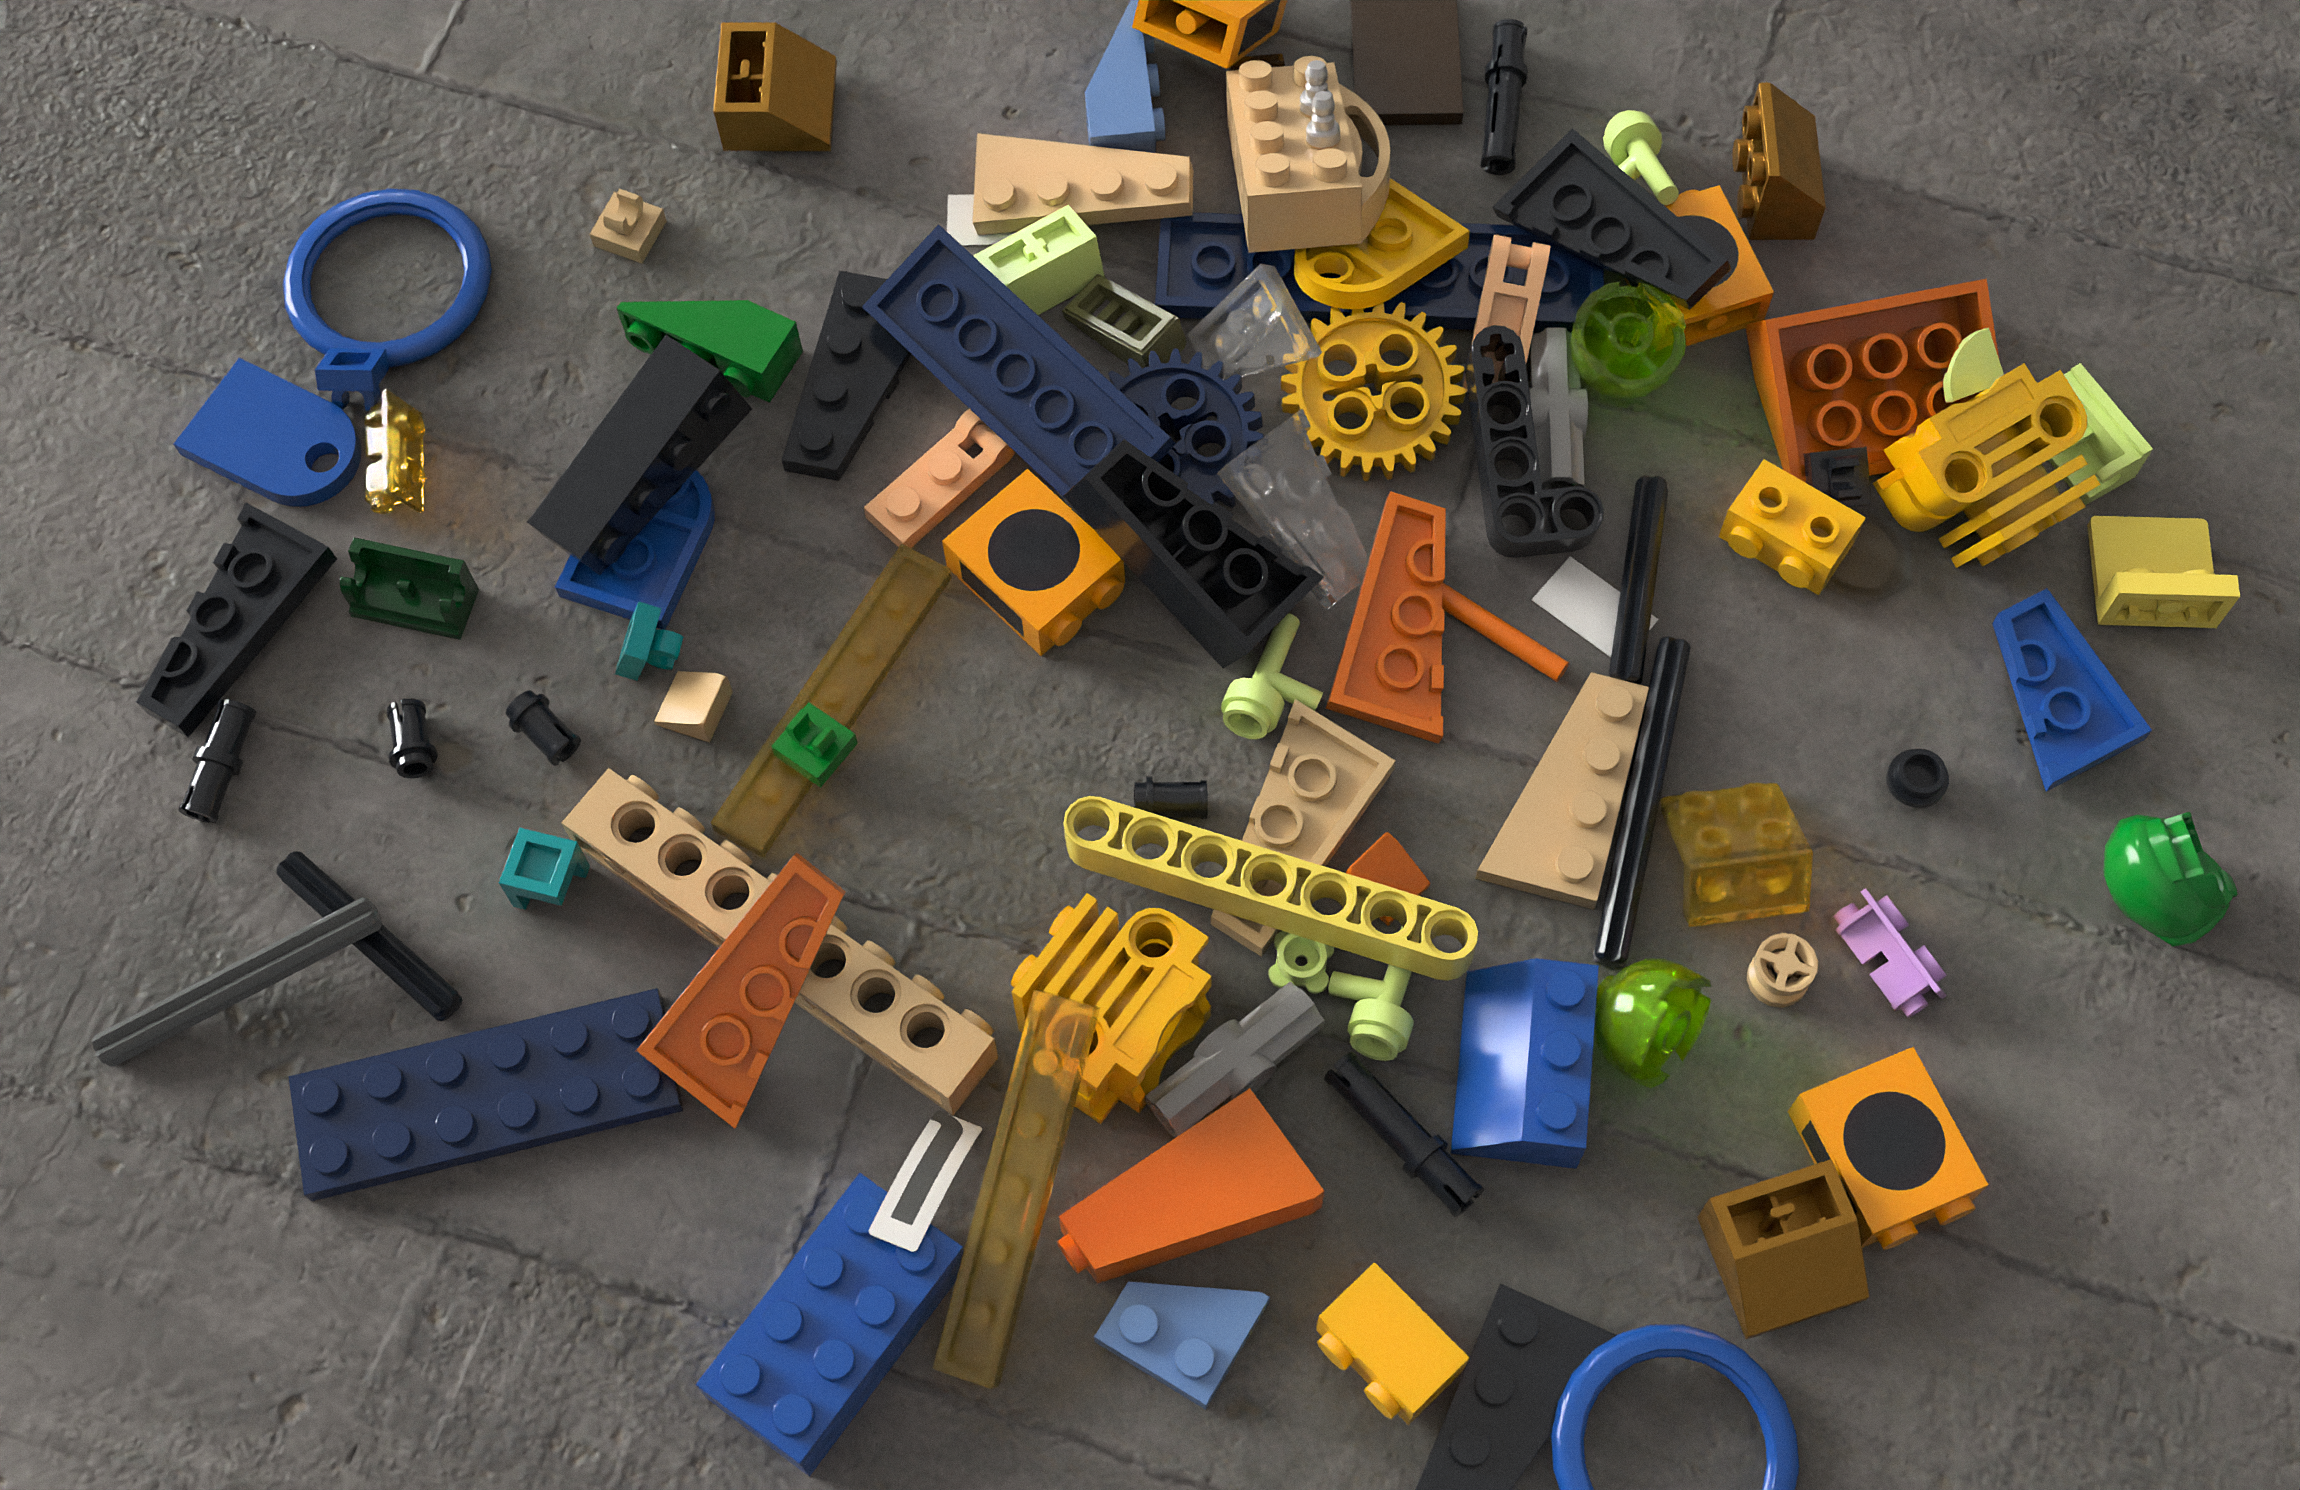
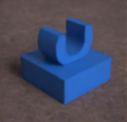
[315,348,389,411]

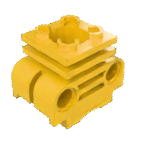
[1872,363,2101,568]
[1011,893,1212,1124]

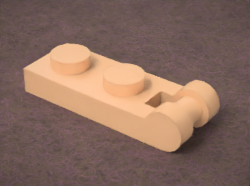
[1462,234,1550,393]
[863,409,1016,553]

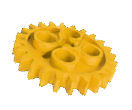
[1281,302,1466,481]

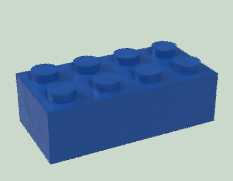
[695,1173,969,1477]

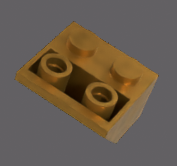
[713,22,837,151]
[1732,83,1826,240]
[1697,1159,1869,1339]

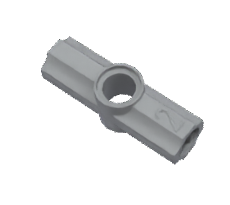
[1528,328,1588,490]
[1145,981,1325,1138]

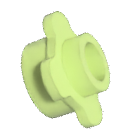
[1268,931,1334,994]

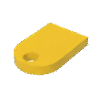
[1294,178,1470,309]

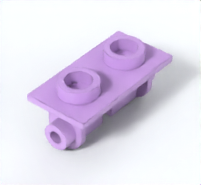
[1834,888,1947,1018]

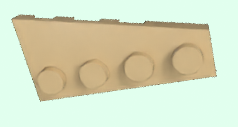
[973,133,1193,235]
[1475,672,1649,910]
[1211,699,1396,957]

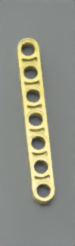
[1063,796,1478,981]

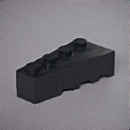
[527,335,752,575]
[1063,439,1324,669]

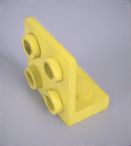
[2087,516,2240,628]

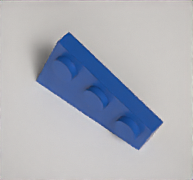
[1992,588,2152,792]

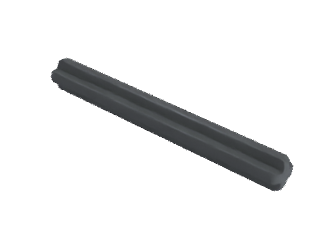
[92,898,382,1067]

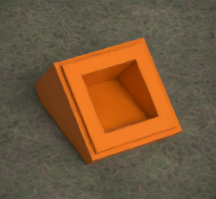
[1346,832,1430,926]

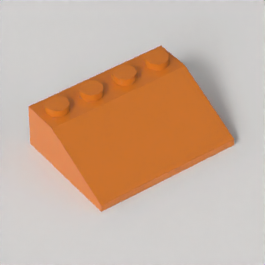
[1745,279,1999,483]

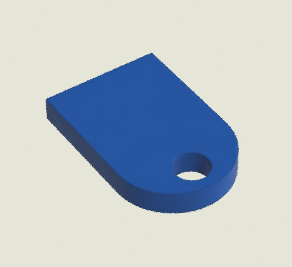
[174,358,362,507]
[555,470,715,630]

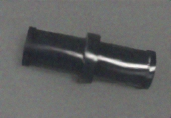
[178,699,256,823]

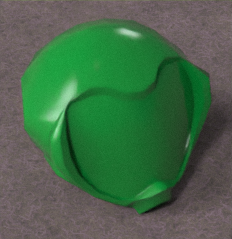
[2103,811,2237,947]

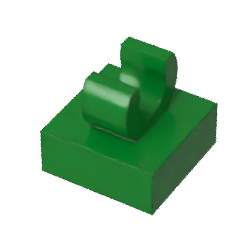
[771,702,858,788]

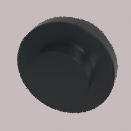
[1886,749,1949,808]

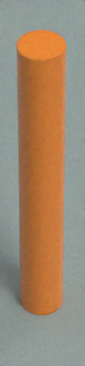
[1442,583,1570,682]

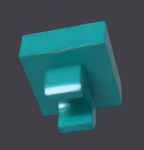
[615,601,684,681]

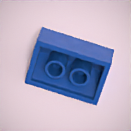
[1450,958,1599,1169]

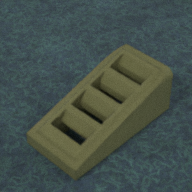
[1062,274,1186,368]

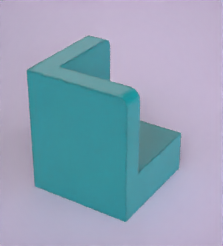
[499,827,590,910]

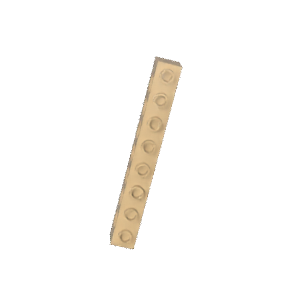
[561,768,998,1116]

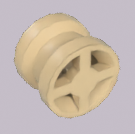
[1747,933,1818,1008]

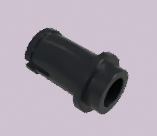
[506,690,581,766]
[386,698,438,778]
[1134,776,1208,819]

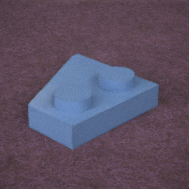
[1094,1282,1270,1410]

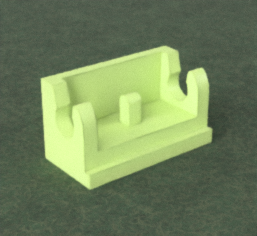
[973,205,1105,315]
[2048,363,2153,506]

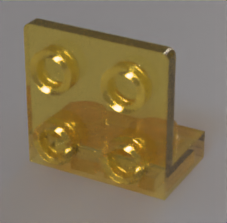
[1661,783,1813,927]

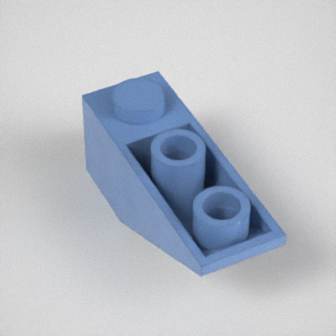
[1085,0,1165,153]

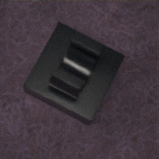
[1804,447,1872,507]

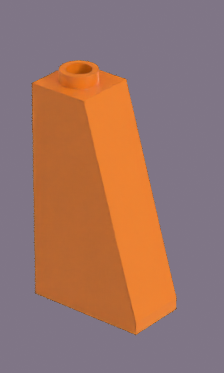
[1056,1088,1325,1284]

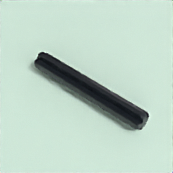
[1609,475,1668,685]
[276,851,463,1021]

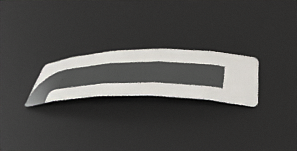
[869,1111,982,1252]

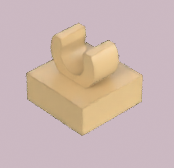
[590,189,667,263]

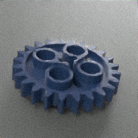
[1108,349,1264,508]

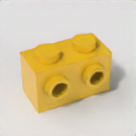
[1718,459,1866,595]
[1316,1262,1469,1425]

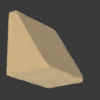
[654,671,733,743]

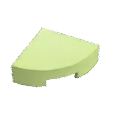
[1943,327,2004,402]

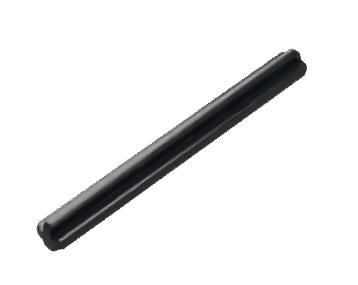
[1593,636,1691,968]

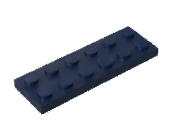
[862,224,1176,496]
[288,988,684,1201]

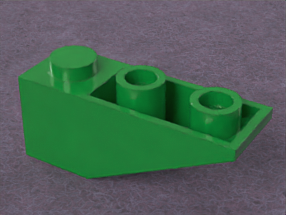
[616,300,803,403]

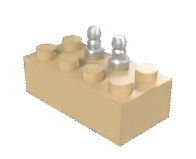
[1226,56,1390,253]

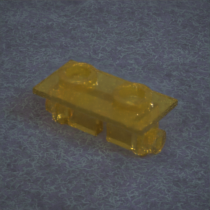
[364,389,426,514]

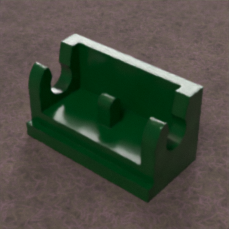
[340,537,479,640]

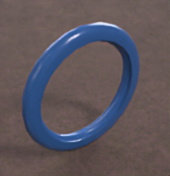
[283,189,492,368]
[1551,1324,1799,1490]

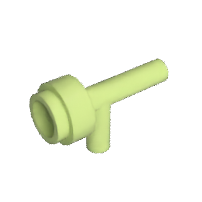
[1603,110,1679,205]
[1221,613,1323,739]
[1328,927,1414,1061]

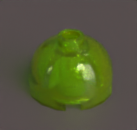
[1570,282,1686,400]
[1594,958,1711,1089]

